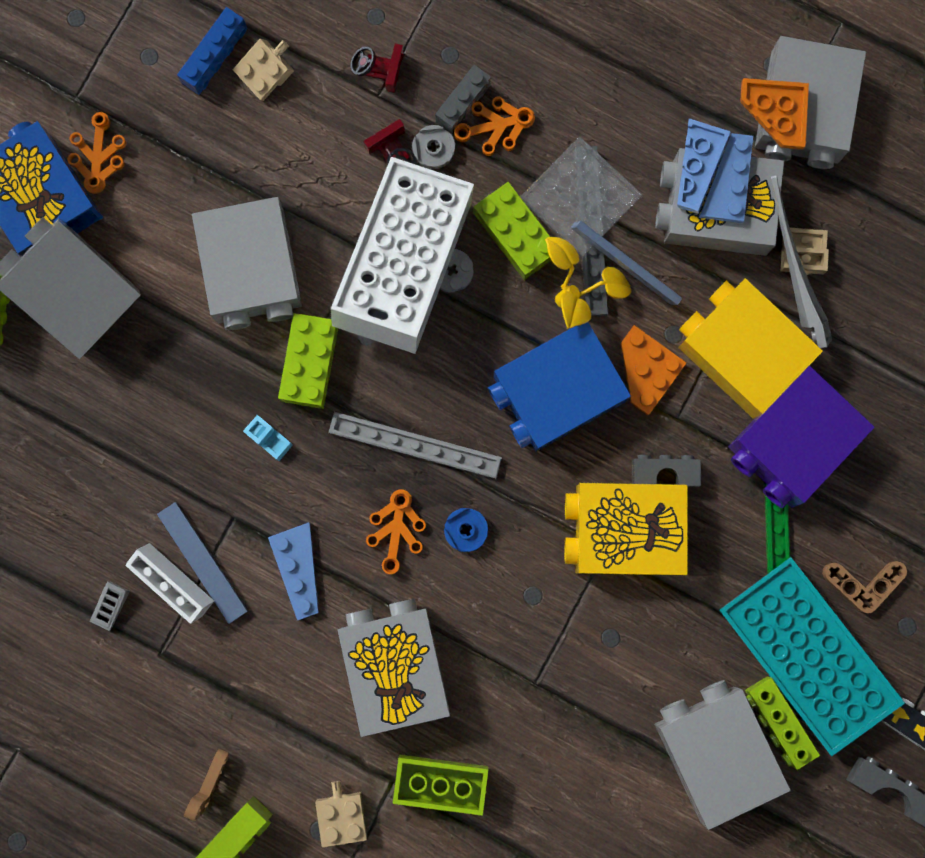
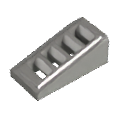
[90,581,130,631]

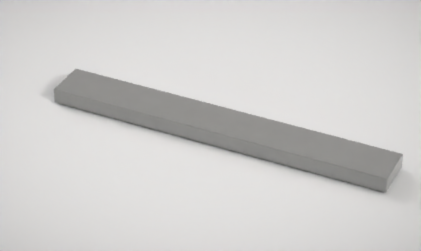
[328,412,502,479]

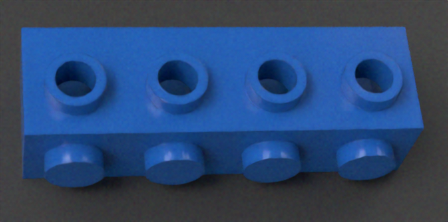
[177,7,247,95]

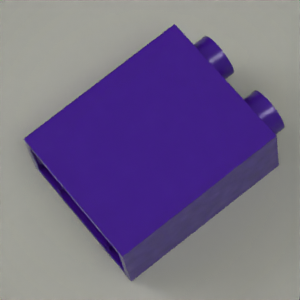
[728,366,874,508]

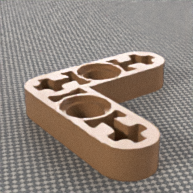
[822,561,907,613]
[184,749,229,821]

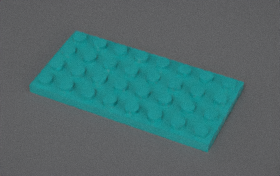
[720,557,905,756]

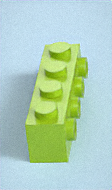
[745,676,820,770]

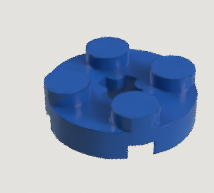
[444,508,488,552]

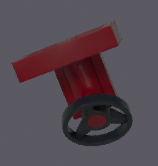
[350,43,404,92]
[363,118,417,166]

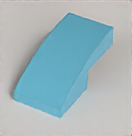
[243,415,293,461]

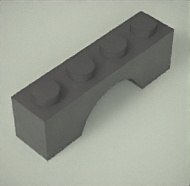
[846,756,925,827]

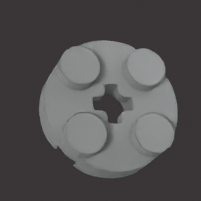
[412,125,455,169]
[440,249,473,292]

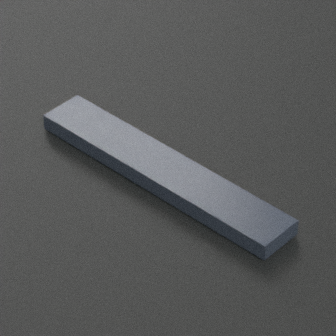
[570,221,682,305]
[157,502,248,624]

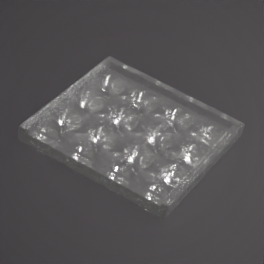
[520,136,642,257]

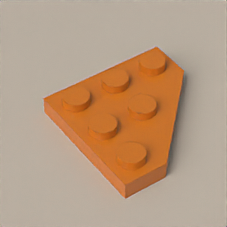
[740,78,809,150]
[621,325,686,415]

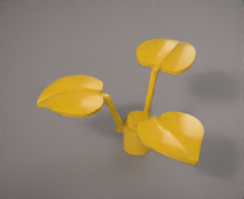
[545,237,632,329]

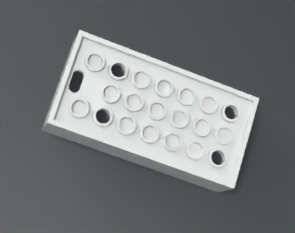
[331,157,474,354]

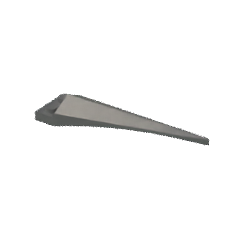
[771,175,832,348]

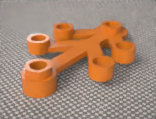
[454,97,535,156]
[68,112,127,194]
[366,489,426,574]

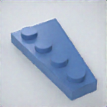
[677,119,731,214]
[699,133,753,223]
[268,522,319,620]

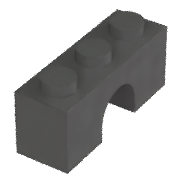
[435,65,491,135]
[632,455,701,487]

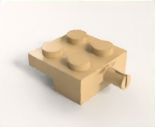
[233,39,294,101]
[780,228,829,275]
[315,781,367,847]

